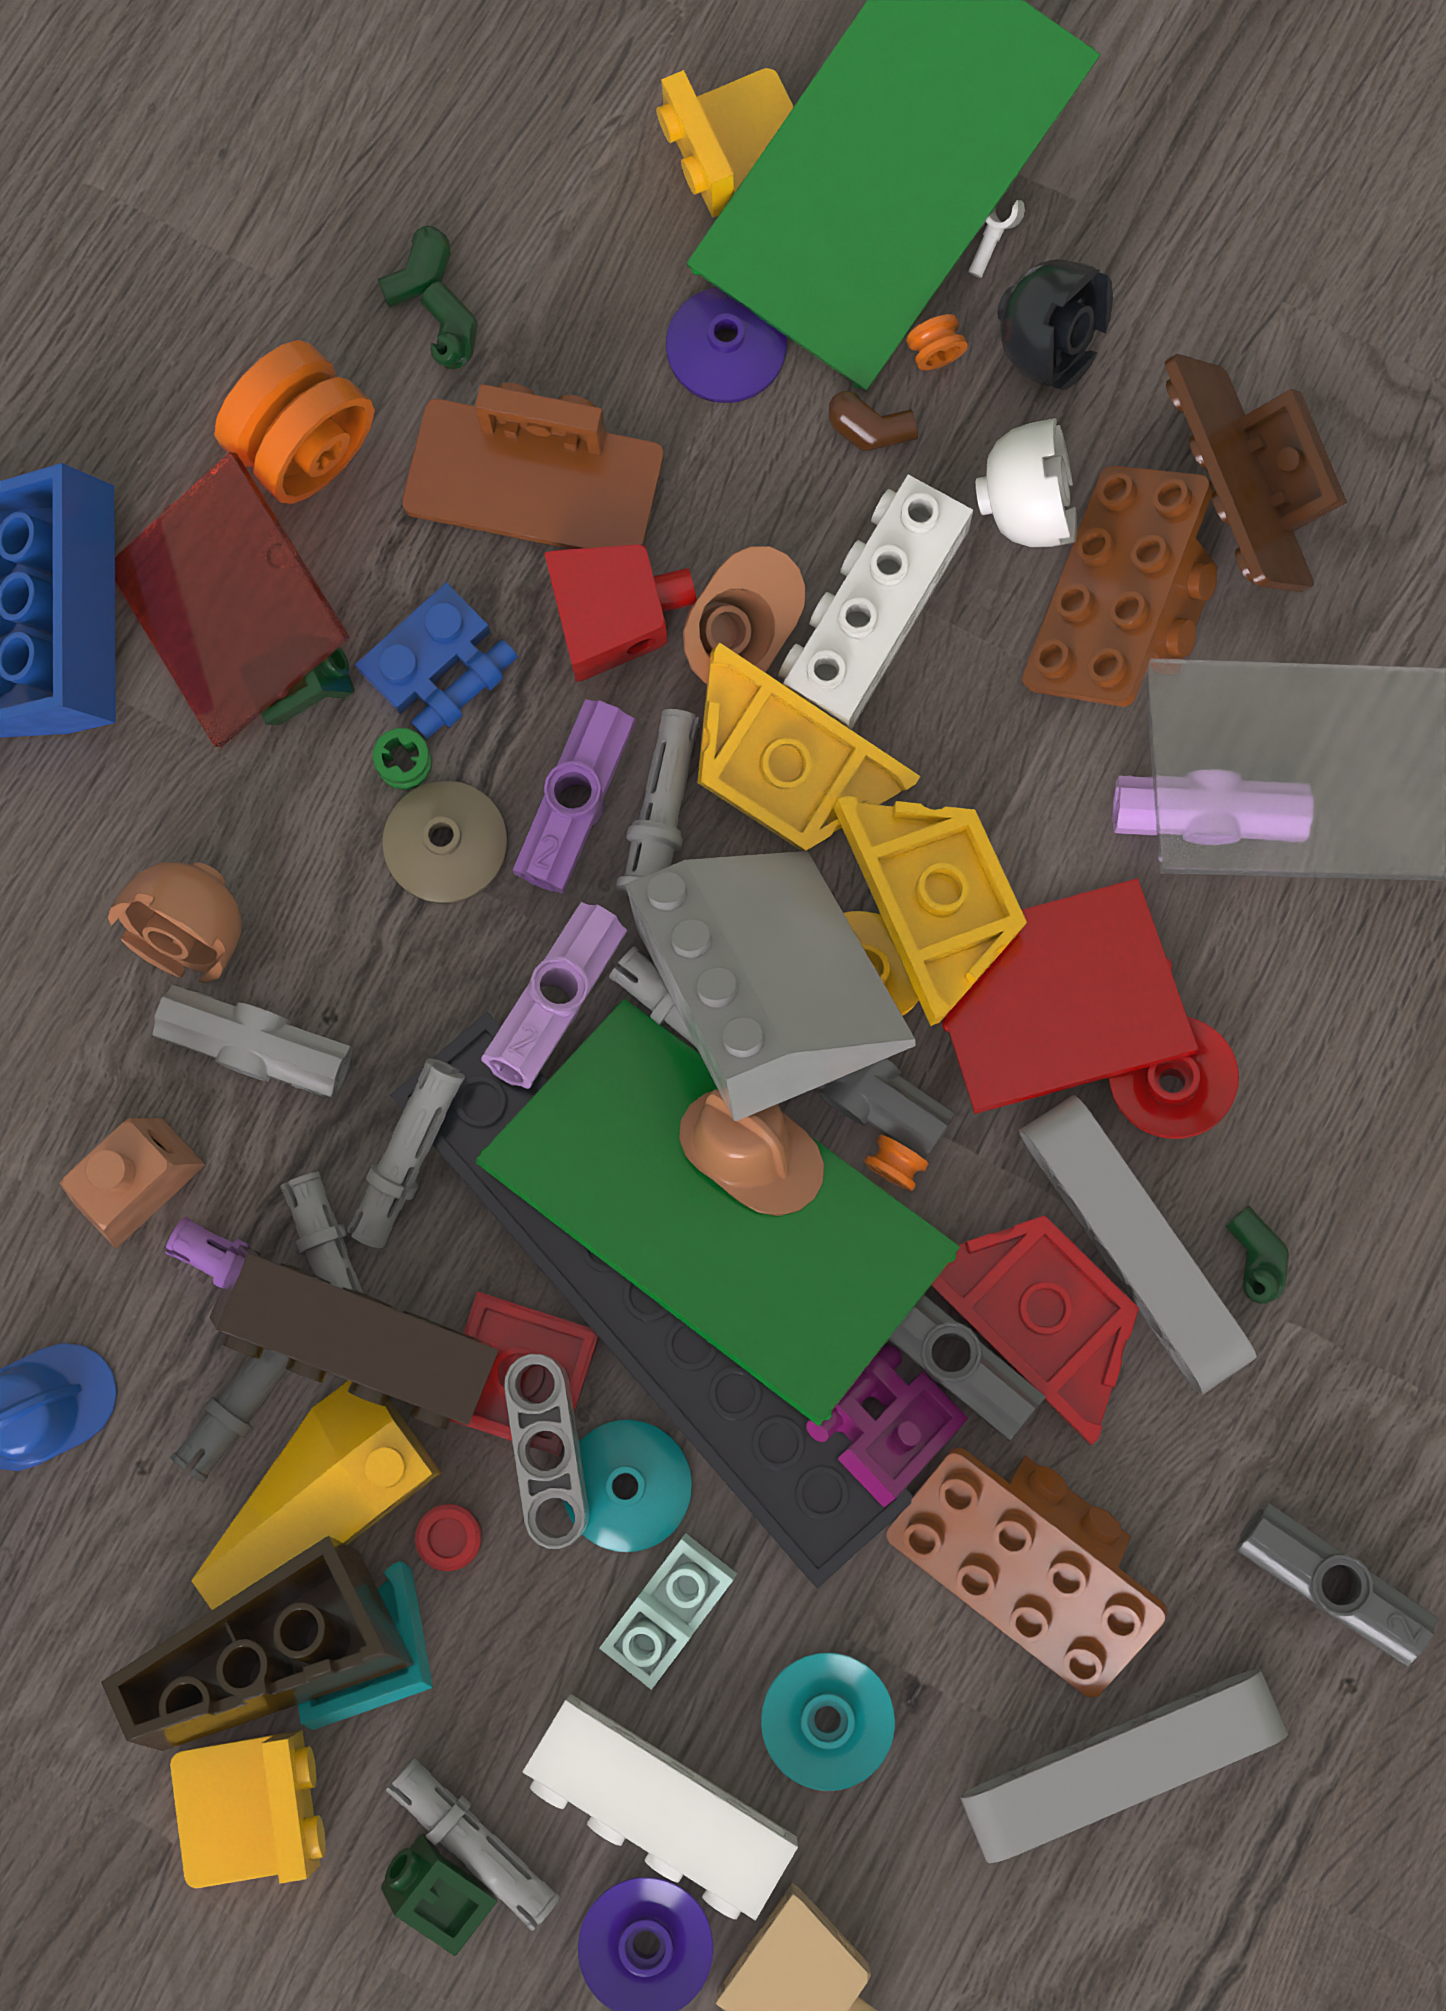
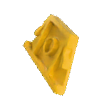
[697,642,921,851]
[833,796,1027,1026]

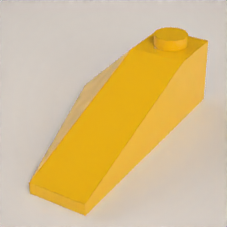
[191,1380,442,1610]

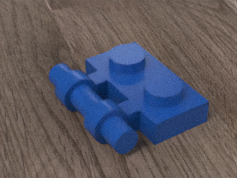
[355,582,518,740]

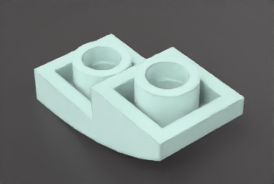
[599,1533,737,1690]

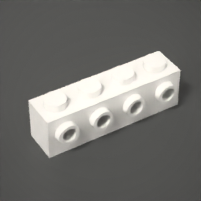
[778,475,973,730]
[523,1693,798,1921]

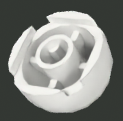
[976,418,1077,547]

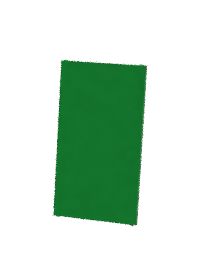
[686,0,1101,393]
[476,998,960,1427]

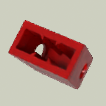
[544,544,697,682]

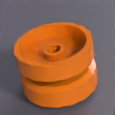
[214,340,375,504]

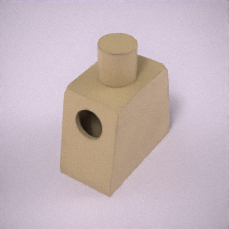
[716,1883,877,2011]

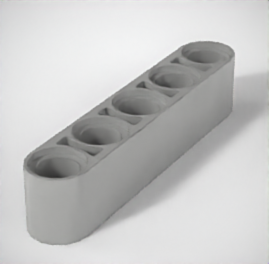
[1019,1095,1257,1395]
[960,1669,1288,1863]

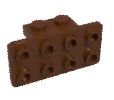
[1165,354,1347,592]

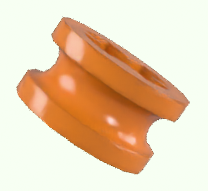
[906,314,968,371]
[863,1134,929,1192]

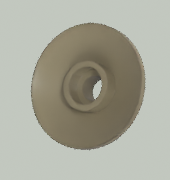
[383,781,508,904]

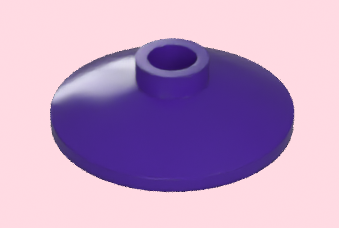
[666,287,787,403]
[578,1877,713,2011]

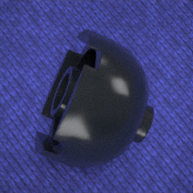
[997,259,1113,390]

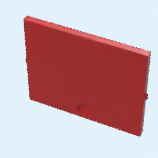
[942,878,1198,1114]

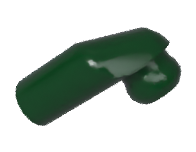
[377,225,451,308]
[420,281,478,370]
[1225,1205,1289,1304]

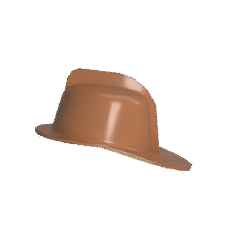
[683,546,805,684]
[679,1089,824,1216]

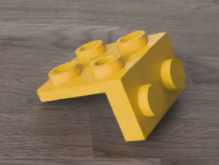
[656,68,794,218]
[170,1730,326,1888]

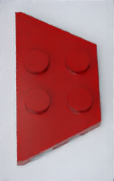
[930,1215,1139,1445]

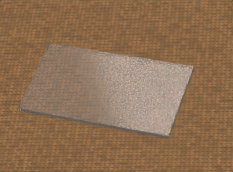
[1144,659,1446,881]

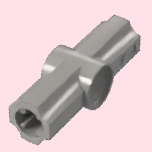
[152,984,354,1100]

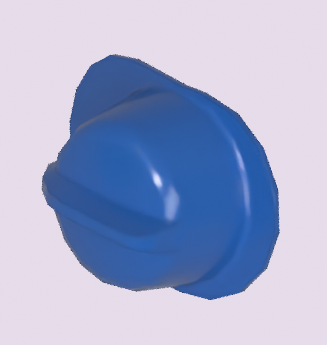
[0,1343,117,1471]

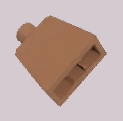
[60,1118,206,1248]

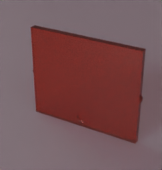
[115,452,350,747]

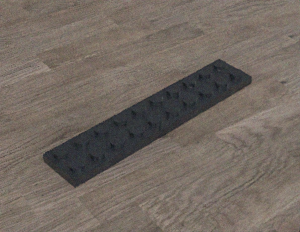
[390,1012,913,1588]

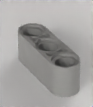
[505,1354,589,1549]

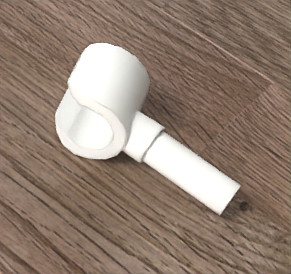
[968,200,1025,278]

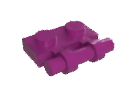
[806,1344,969,1507]

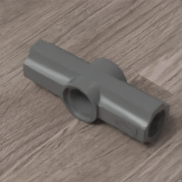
[817,1058,956,1159]
[889,1295,1046,1441]
[1234,1502,1439,1667]

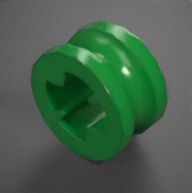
[372,728,432,790]

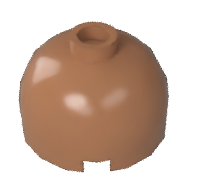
[108,862,242,983]

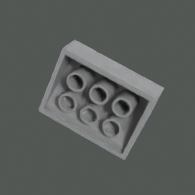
[626,851,916,1122]

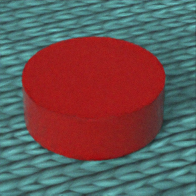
[415,1504,483,1571]

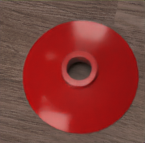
[1108,1017,1239,1139]

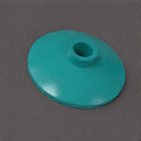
[563,1420,692,1552]
[761,1652,895,1791]

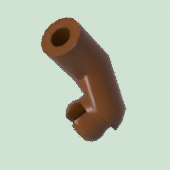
[828,391,918,451]

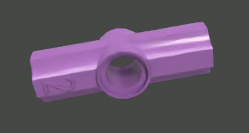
[513,699,636,894]

